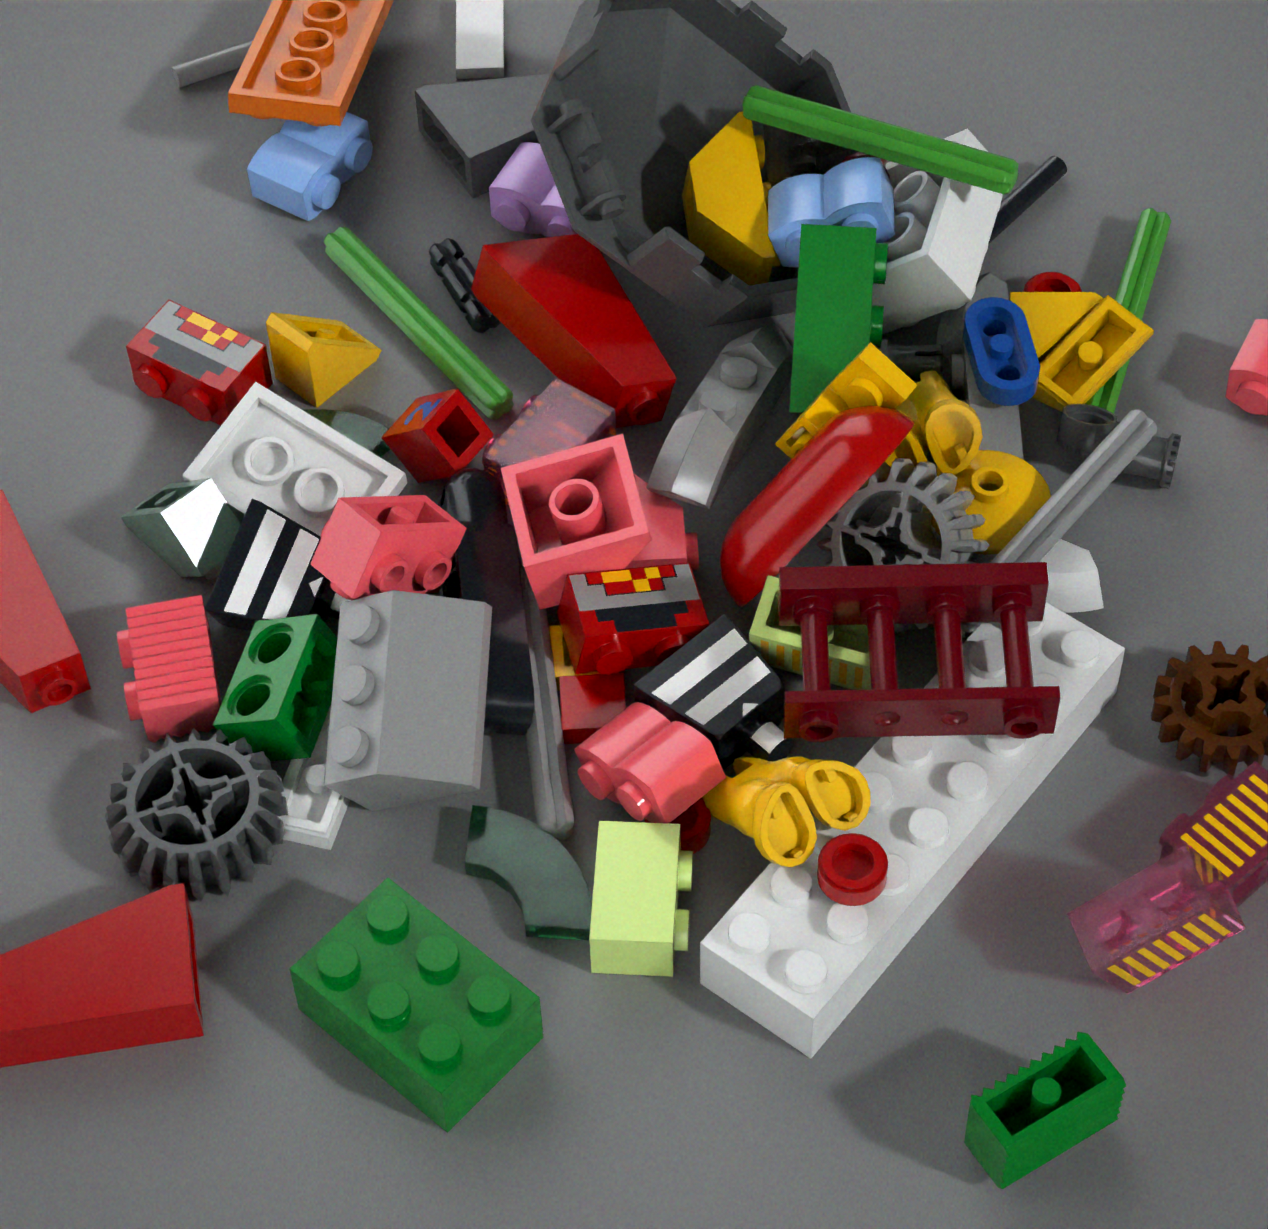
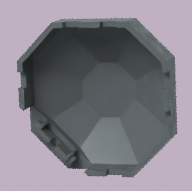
[531,0,858,327]

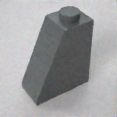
[415,73,551,198]

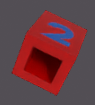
[381,388,494,483]

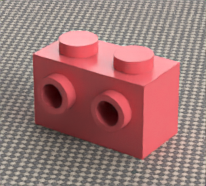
[310,495,467,600]

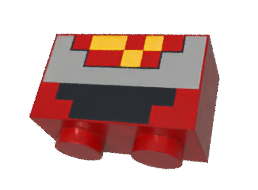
[126,299,273,426]
[557,562,709,675]

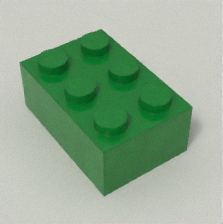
[789,224,888,414]
[289,877,543,1133]

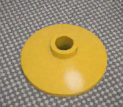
[931,450,1051,555]

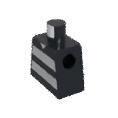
[204,499,350,631]
[634,614,794,770]

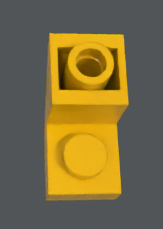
[775,342,917,459]

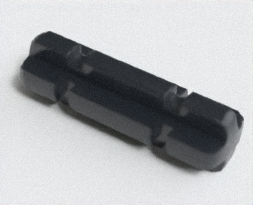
[429,238,500,333]

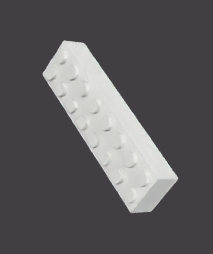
[700,602,1125,1059]

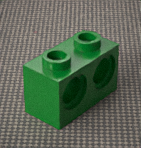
[213,614,337,761]

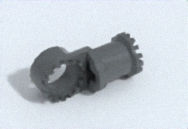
[1057,404,1181,489]

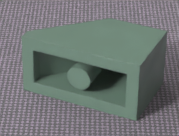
[121,478,241,580]

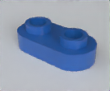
[963,297,1040,406]

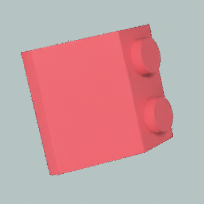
[501,433,651,610]

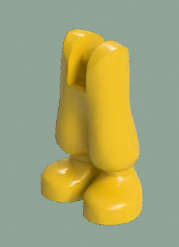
[885,371,983,475]
[702,756,870,867]

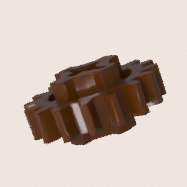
[1151,641,1268,776]

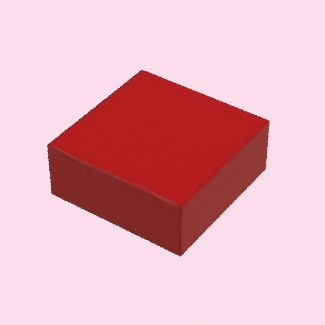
[559,673,626,744]

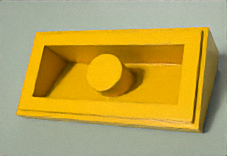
[1032,295,1154,412]

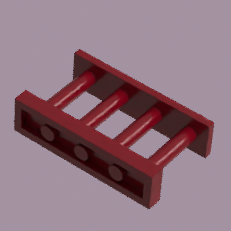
[778,562,1061,742]

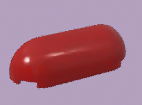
[720,406,915,608]

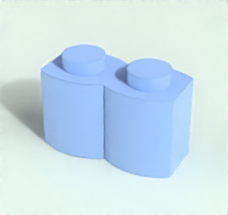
[247,112,373,221]
[768,157,895,267]

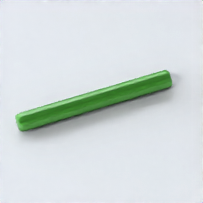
[742,85,1019,195]
[1086,208,1171,414]
[324,227,514,420]

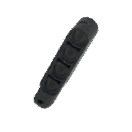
[438,468,534,735]

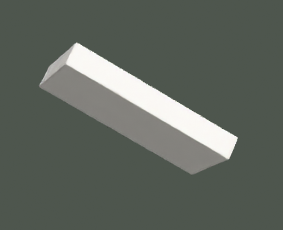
[456,0,504,79]

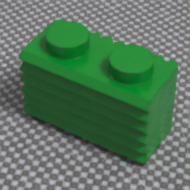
[964,1032,1126,1189]

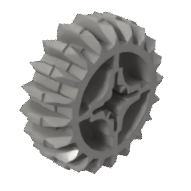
[816,458,990,632]

